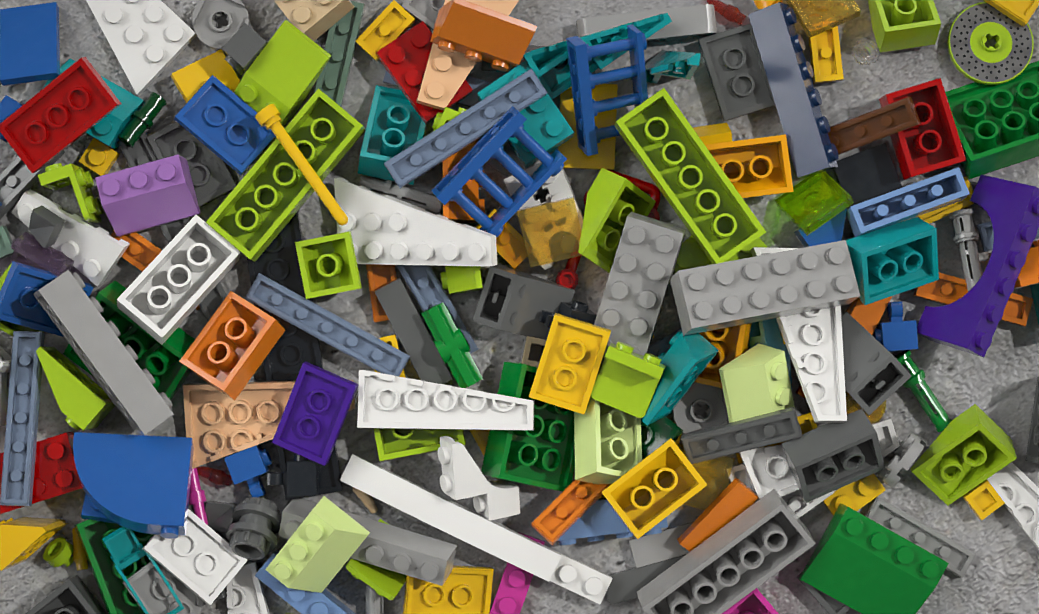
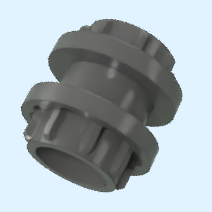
[226,497,282,560]

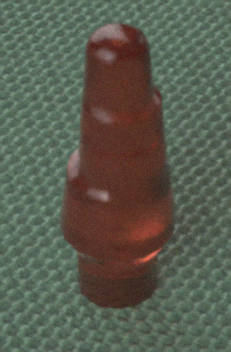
[706,0,747,26]
[193,466,233,487]

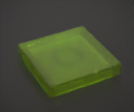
[775,172,854,236]

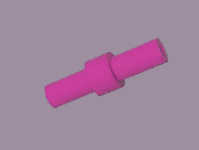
[189,468,208,525]

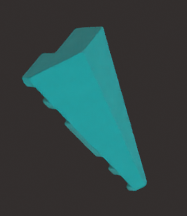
[523,13,672,99]
[630,50,701,84]

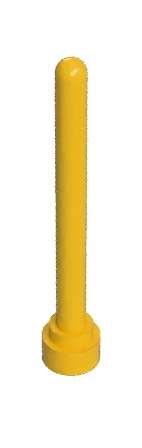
[255,104,348,225]

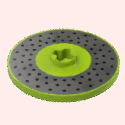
[947,2,1034,85]

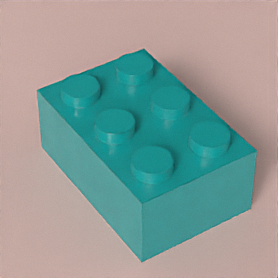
[477,61,574,169]

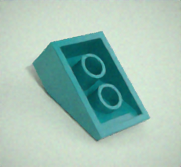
[358,85,426,185]

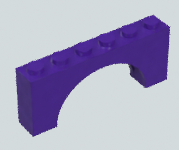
[917,175,1039,358]

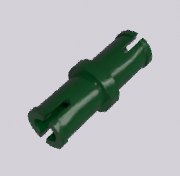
[118,92,167,148]

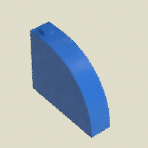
[73,432,194,539]

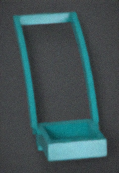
[102,527,184,614]

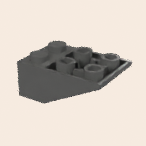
[473,263,575,340]
[841,312,912,415]

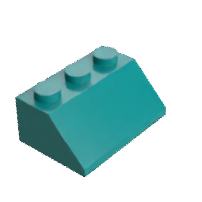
[43,58,145,150]
[846,217,939,305]
[641,331,719,426]

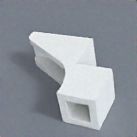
[438,436,520,521]

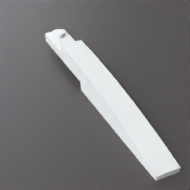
[340,454,613,604]

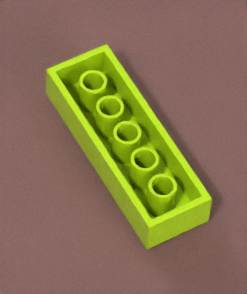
[206,88,366,262]
[614,88,766,264]

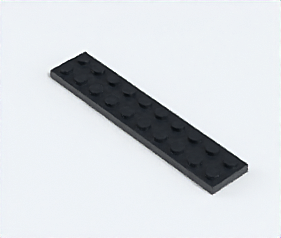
[247,211,343,500]

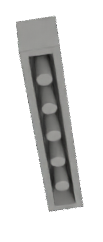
[279,498,457,586]

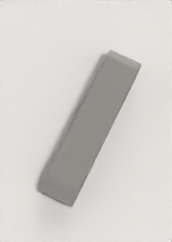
[576,4,717,44]

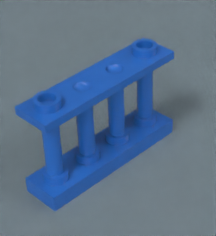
[566,25,648,156]
[431,106,567,237]

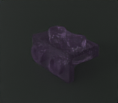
[10,232,74,276]

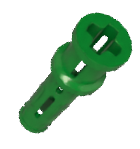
[895,350,952,433]

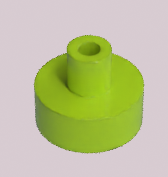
[43,537,73,567]

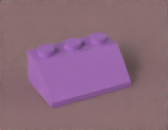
[95,154,201,237]

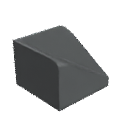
[29,206,65,248]
[205,501,237,533]

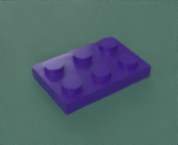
[272,362,359,466]

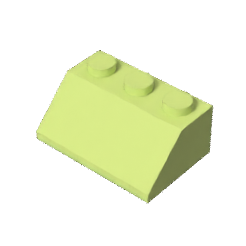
[719,343,795,423]
[574,396,642,484]
[265,496,370,593]

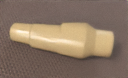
[352,487,378,514]

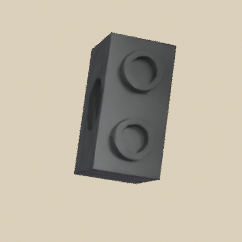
[222,23,267,75]

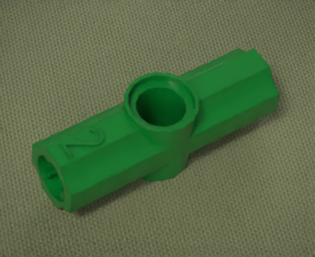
[421,302,483,388]

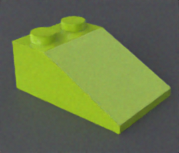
[868,0,941,53]
[234,20,331,126]
[578,168,656,274]
[36,346,115,430]
[911,404,1017,506]

